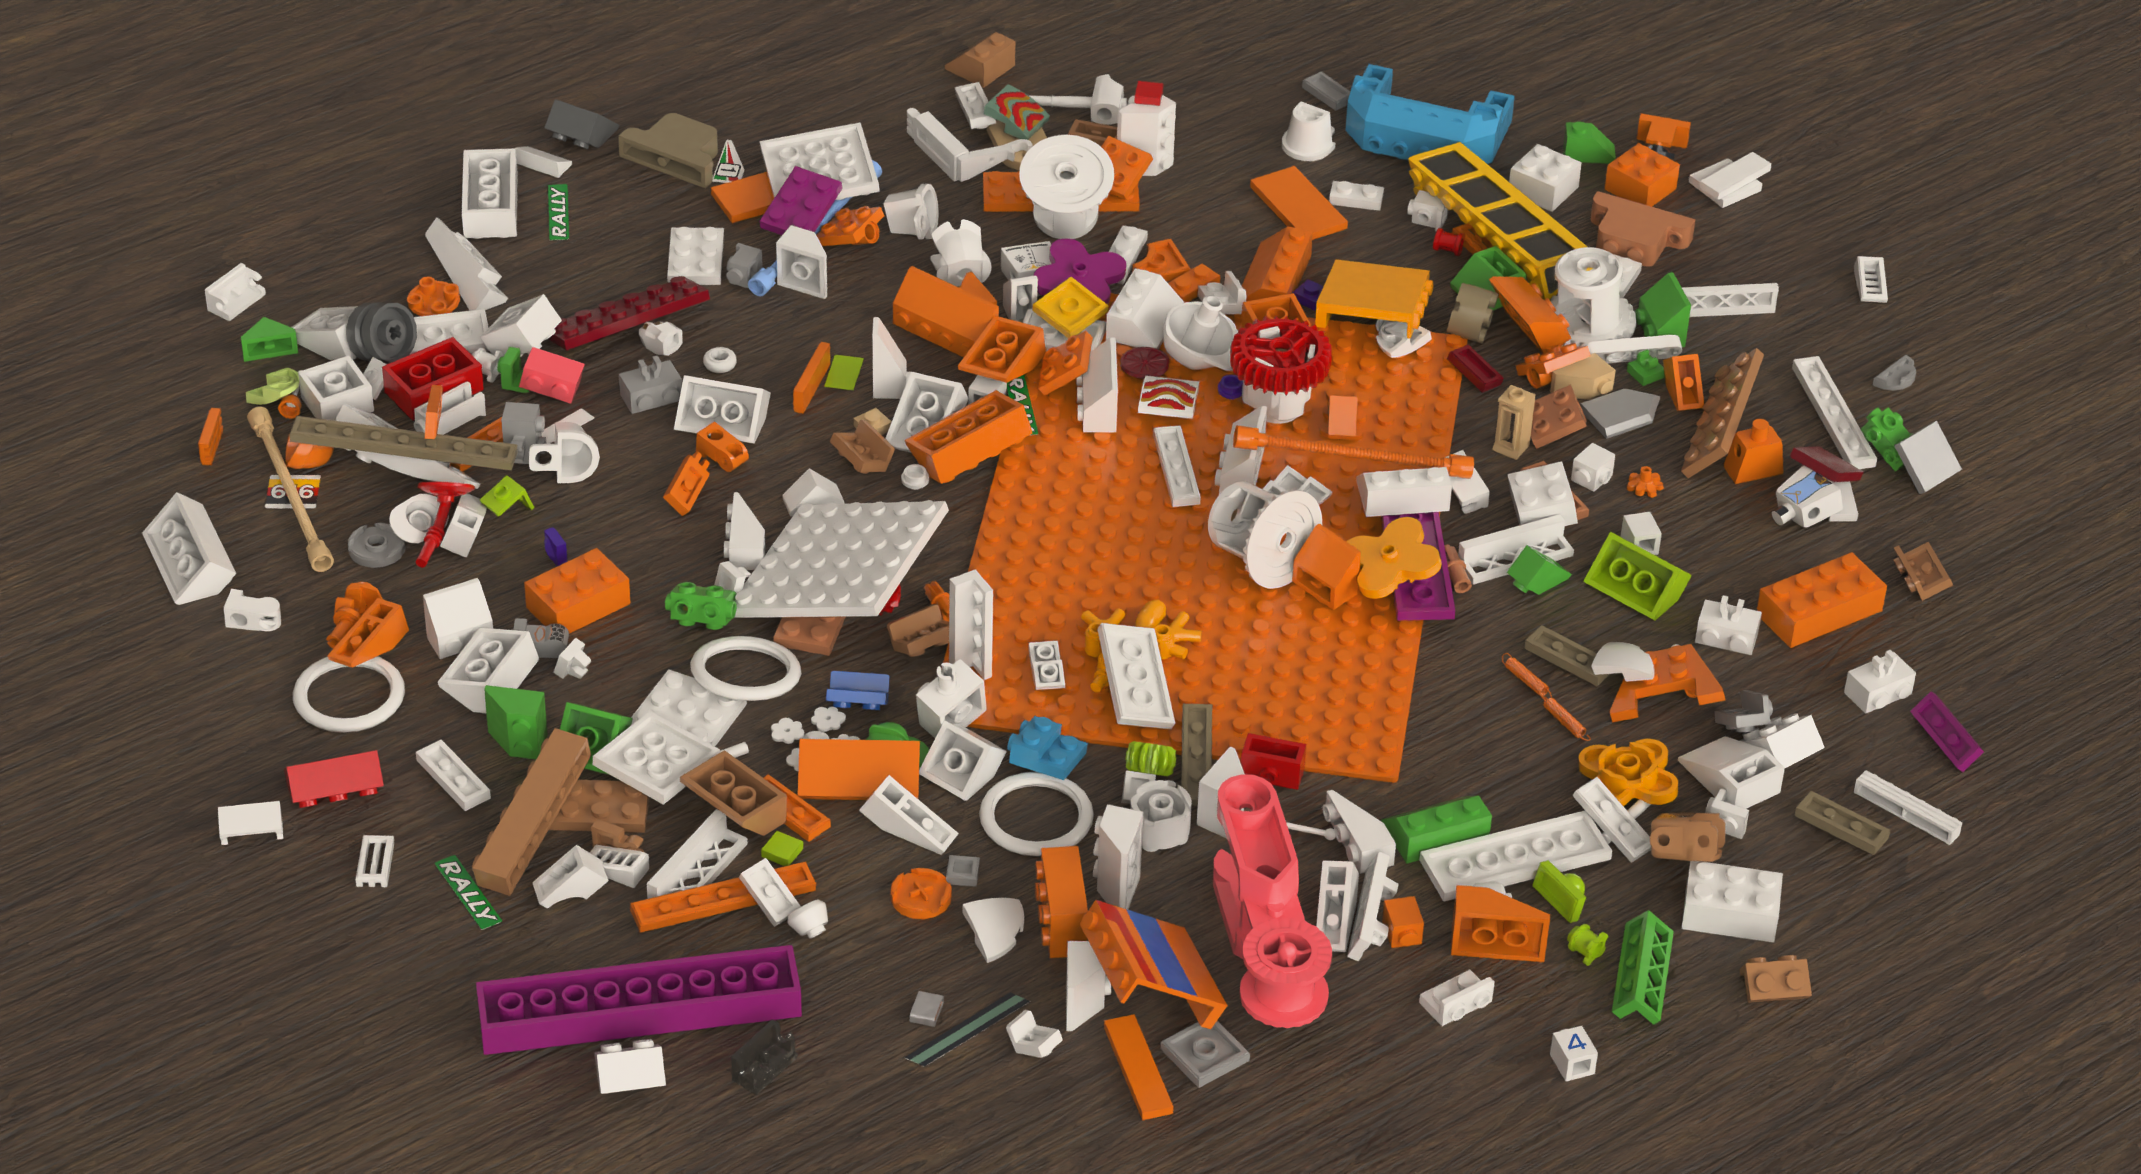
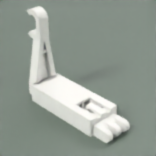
[907,108,1033,182]

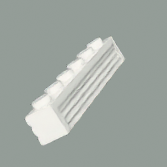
[1854,770,1962,845]

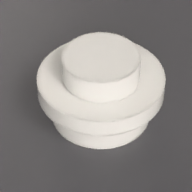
[901,464,929,490]

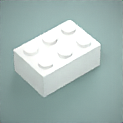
[1681,861,1783,943]

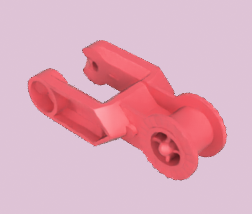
[1213,774,1332,1028]

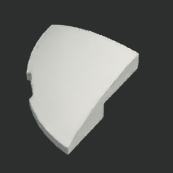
[1376,319,1432,358]
[1263,465,1332,505]
[1592,642,1655,682]
[962,898,1024,963]

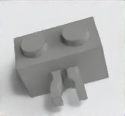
[619,356,682,414]
[501,402,546,464]

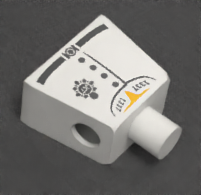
[1001,241,1051,296]

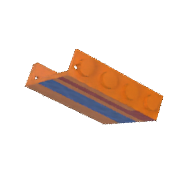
[1079,900,1228,1029]

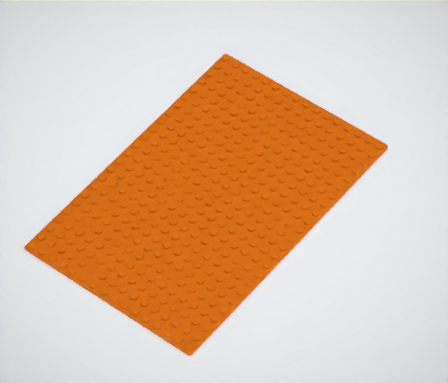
[941,293,1468,783]

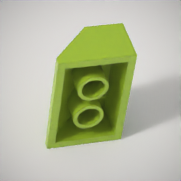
[1583,532,1692,621]

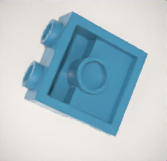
[1007,716,1088,780]

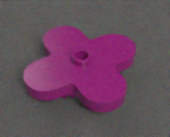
[1033,238,1127,305]

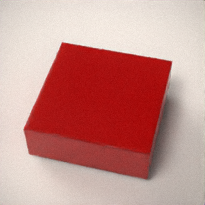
[1134,81,1164,106]

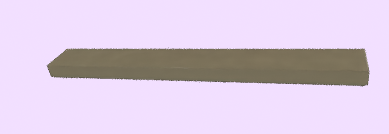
[290,416,518,471]

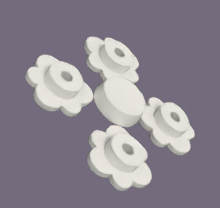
[771,707,860,771]

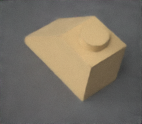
[1550,353,1615,400]

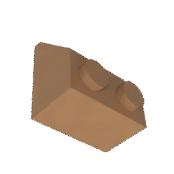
[945,32,1015,88]

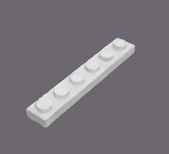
[1792,356,1877,469]

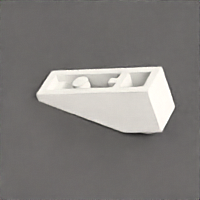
[873,317,911,399]
[859,775,959,855]
[1316,861,1359,952]

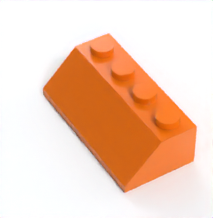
[1242,226,1313,307]
[893,266,999,357]
[905,390,1032,484]

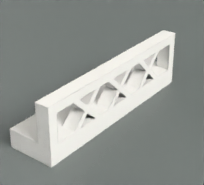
[1682,283,1779,317]
[1458,514,1574,584]
[949,569,993,680]
[647,809,747,899]

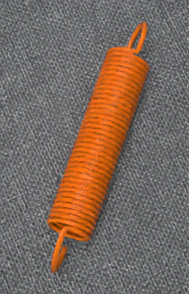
[1502,653,1552,699]
[1540,695,1590,741]

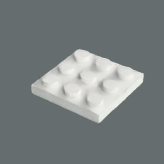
[631,669,747,746]
[593,711,720,805]

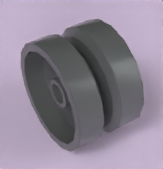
[346,303,417,362]

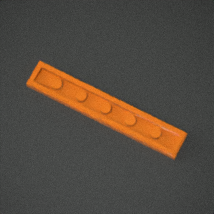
[630,861,816,933]

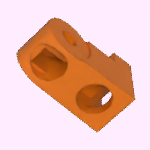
[696,421,749,472]

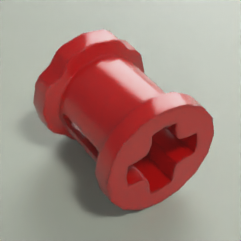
[1433,228,1465,256]

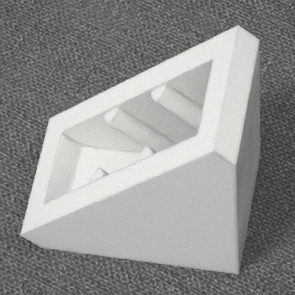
[783,468,844,517]

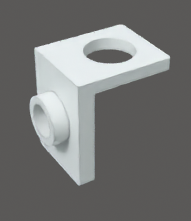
[363,357,387,400]

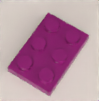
[760,166,843,235]

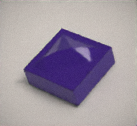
[544,527,568,566]

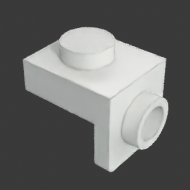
[1705,789,1749,839]
[1006,1010,1063,1058]

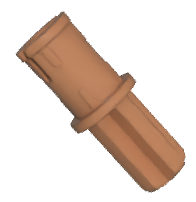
[1444,544,1472,593]

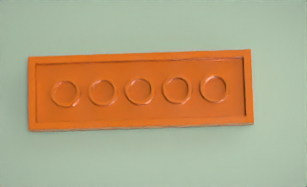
[983,171,1140,212]

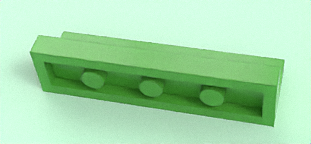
[1612,910,1674,1024]

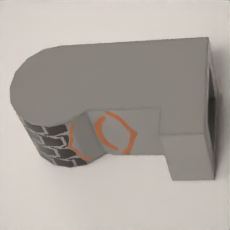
[513,618,569,658]

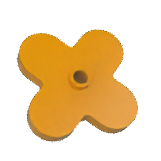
[1346,517,1442,599]
[1579,739,1678,807]

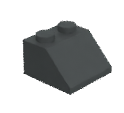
[545,99,619,149]

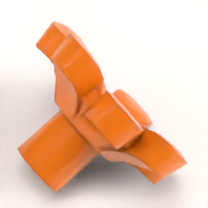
[1627,466,1664,498]

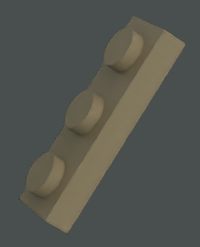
[1524,625,1610,686]
[1795,791,1890,855]

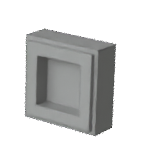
[946,855,980,887]

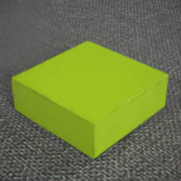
[761,831,803,866]

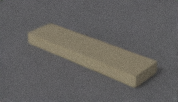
[1181,704,1212,806]

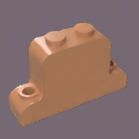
[1591,191,1695,266]

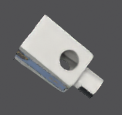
[1772,466,1843,528]

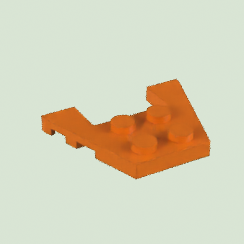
[1610,644,1726,723]

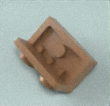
[830,420,895,474]
[1893,542,1953,601]
[887,604,949,657]
[1739,955,1812,1003]

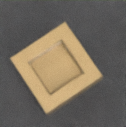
[854,408,892,435]

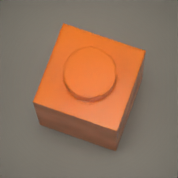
[1382,896,1424,948]

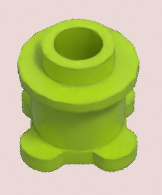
[1567,924,1608,966]

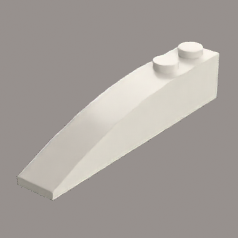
[335,404,480,489]

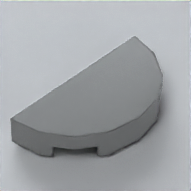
[1873,355,1916,391]

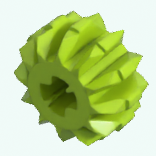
[1125,741,1176,777]

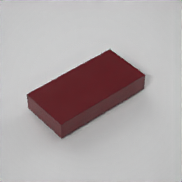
[1447,345,1504,393]

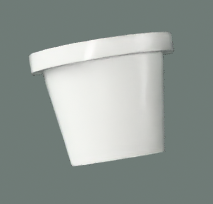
[1282,102,1336,161]
[883,184,939,240]
[529,422,600,483]

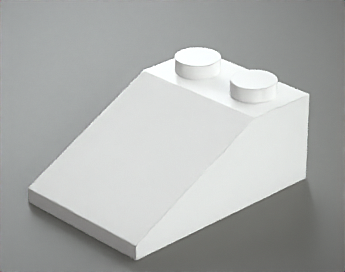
[292,306,358,360]
[885,372,969,453]

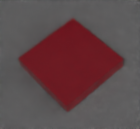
[1790,446,1864,482]

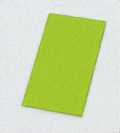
[824,355,864,390]

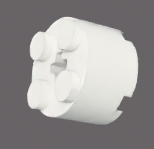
[1130,780,1192,852]

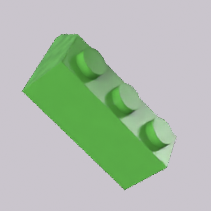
[1381,795,1492,864]

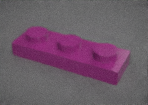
[1910,691,1984,772]

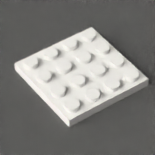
[760,123,880,200]

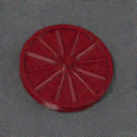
[1120,347,1169,379]

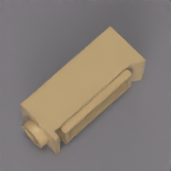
[1492,385,1535,460]

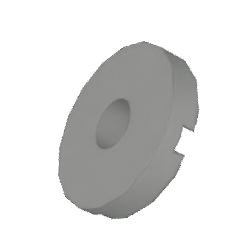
[348,523,405,568]

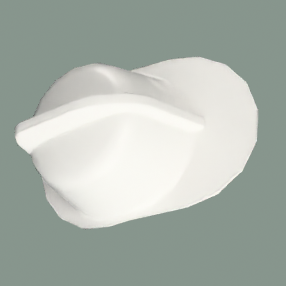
[389,494,449,544]

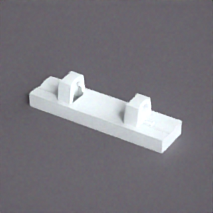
[1347,851,1398,961]

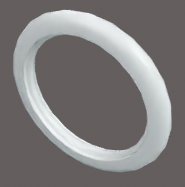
[690,636,801,701]
[292,656,405,733]
[979,772,1094,856]

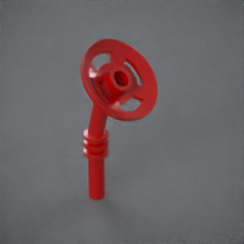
[415,482,475,568]

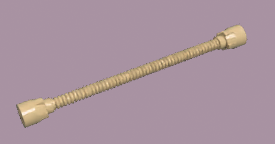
[247,407,334,572]

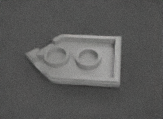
[1580,388,1660,439]

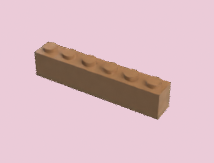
[472,728,591,896]

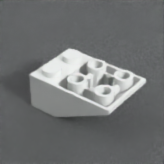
[1678,736,1785,809]

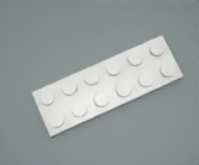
[1419,811,1612,902]

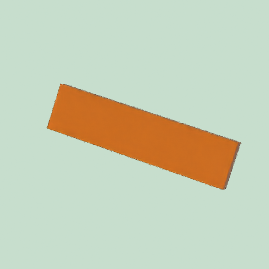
[1104,1014,1173,1120]

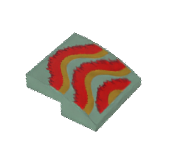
[983,84,1050,140]

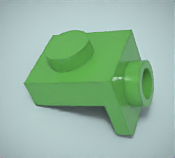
[497,347,529,393]

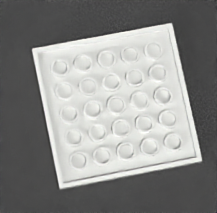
[734,500,949,618]

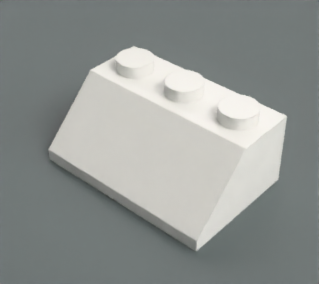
[1117,95,1176,176]
[1106,268,1184,349]
[1076,337,1118,432]
[674,375,770,444]
[1215,406,1267,495]
[1356,467,1452,517]
[438,628,539,713]
[1093,804,1143,910]

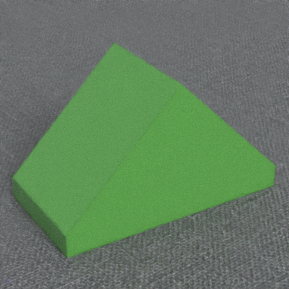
[241,317,298,362]

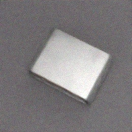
[910,991,944,1027]

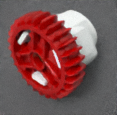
[1230,315,1332,424]

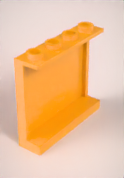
[1315,260,1433,338]

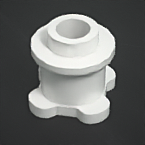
[471,348,503,383]

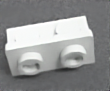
[1198,271,1246,314]
[1419,970,1494,1026]

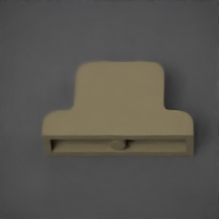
[618,113,718,188]

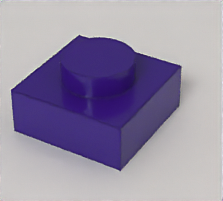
[1293,279,1324,311]

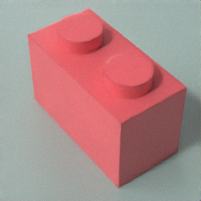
[519,347,585,404]

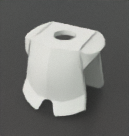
[930,220,991,287]

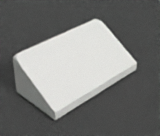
[516,146,572,178]

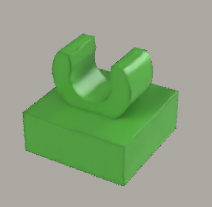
[1627,349,1665,386]

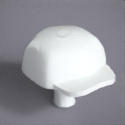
[1163,295,1238,371]

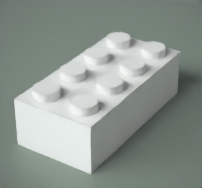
[462,148,518,239]

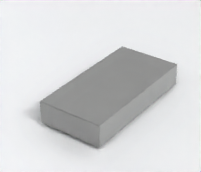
[1302,72,1350,111]

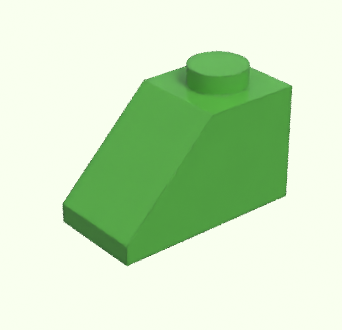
[1563,121,1616,164]
[1507,545,1572,595]

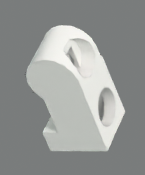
[224,589,281,631]

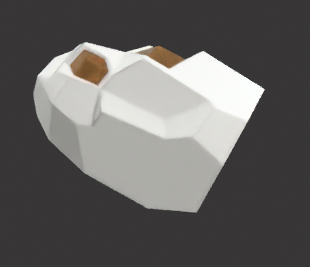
[639,321,683,356]

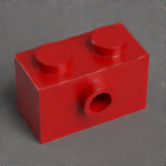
[1241,733,1307,790]

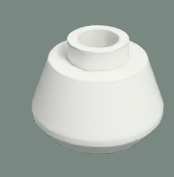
[787,899,828,939]

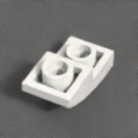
[1028,641,1065,690]

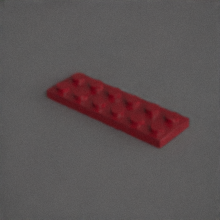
[548,276,710,350]

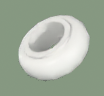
[703,347,737,373]

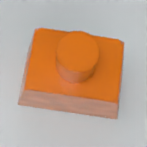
[1724,419,1783,484]

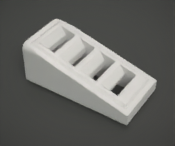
[1854,256,1888,303]
[590,845,649,888]

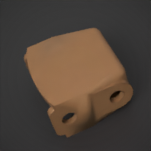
[1650,812,1726,862]

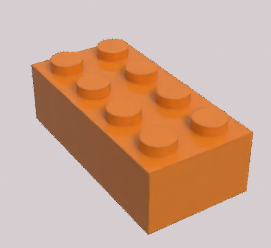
[1757,552,1887,648]

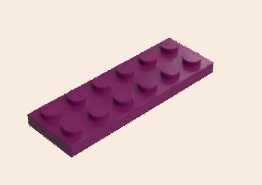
[1381,512,1455,621]

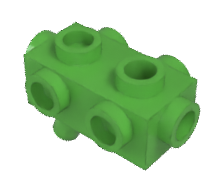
[1860,407,1913,472]
[665,582,737,630]

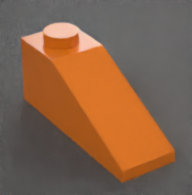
[327,598,409,668]

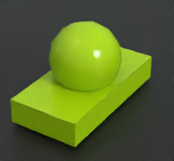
[1532,860,1586,923]

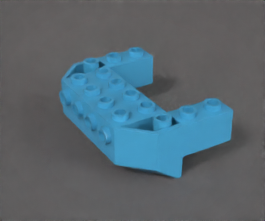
[1346,64,1515,172]

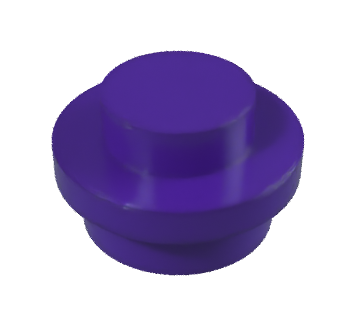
[1218,375,1243,399]

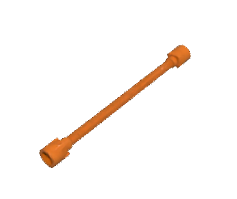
[1233,425,1474,479]

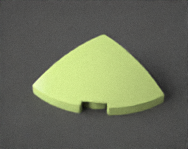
[246,367,299,405]

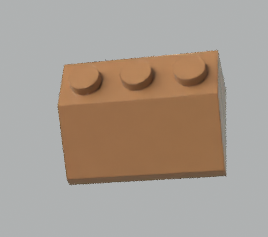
[680,750,787,836]

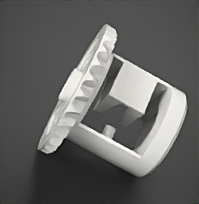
[1019,135,1114,239]
[1551,247,1636,347]
[1208,481,1322,589]

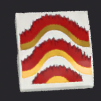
[1138,376,1199,419]

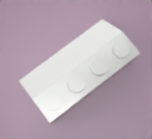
[142,492,236,605]

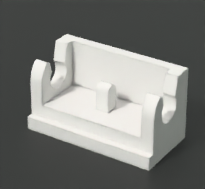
[205,263,266,321]
[1447,450,1489,514]
[218,801,283,845]

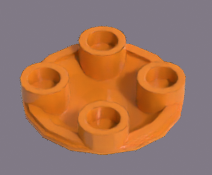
[407,277,460,316]

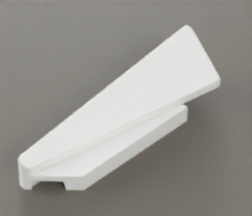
[425,217,508,311]

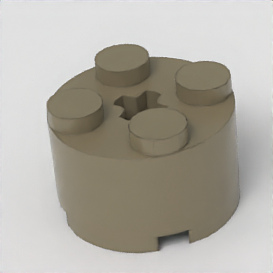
[1447,283,1499,344]

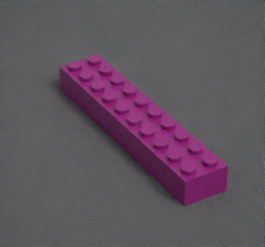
[476,945,802,1055]

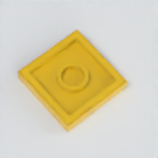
[1032,277,1109,338]

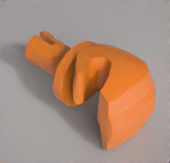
[326,582,382,649]

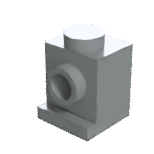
[726,243,762,288]

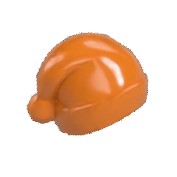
[285,434,334,469]

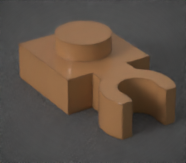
[591,819,644,852]

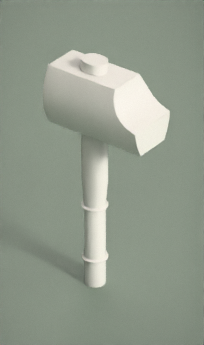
[1028,74,1127,125]

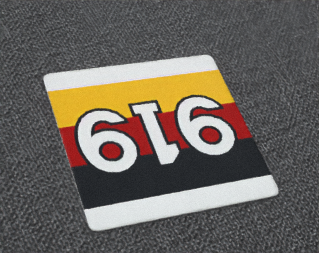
[265,475,321,508]

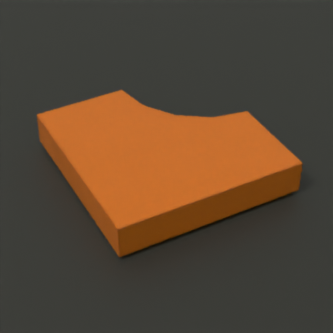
[1132,239,1191,282]

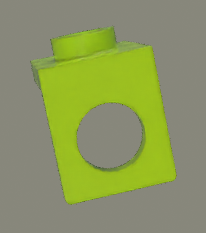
[480,475,535,517]

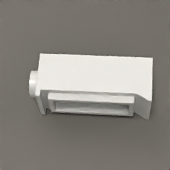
[414,381,486,435]

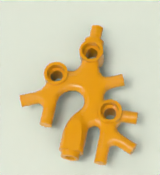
[1081,599,1202,692]

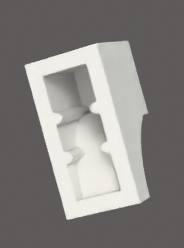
[532,845,608,909]

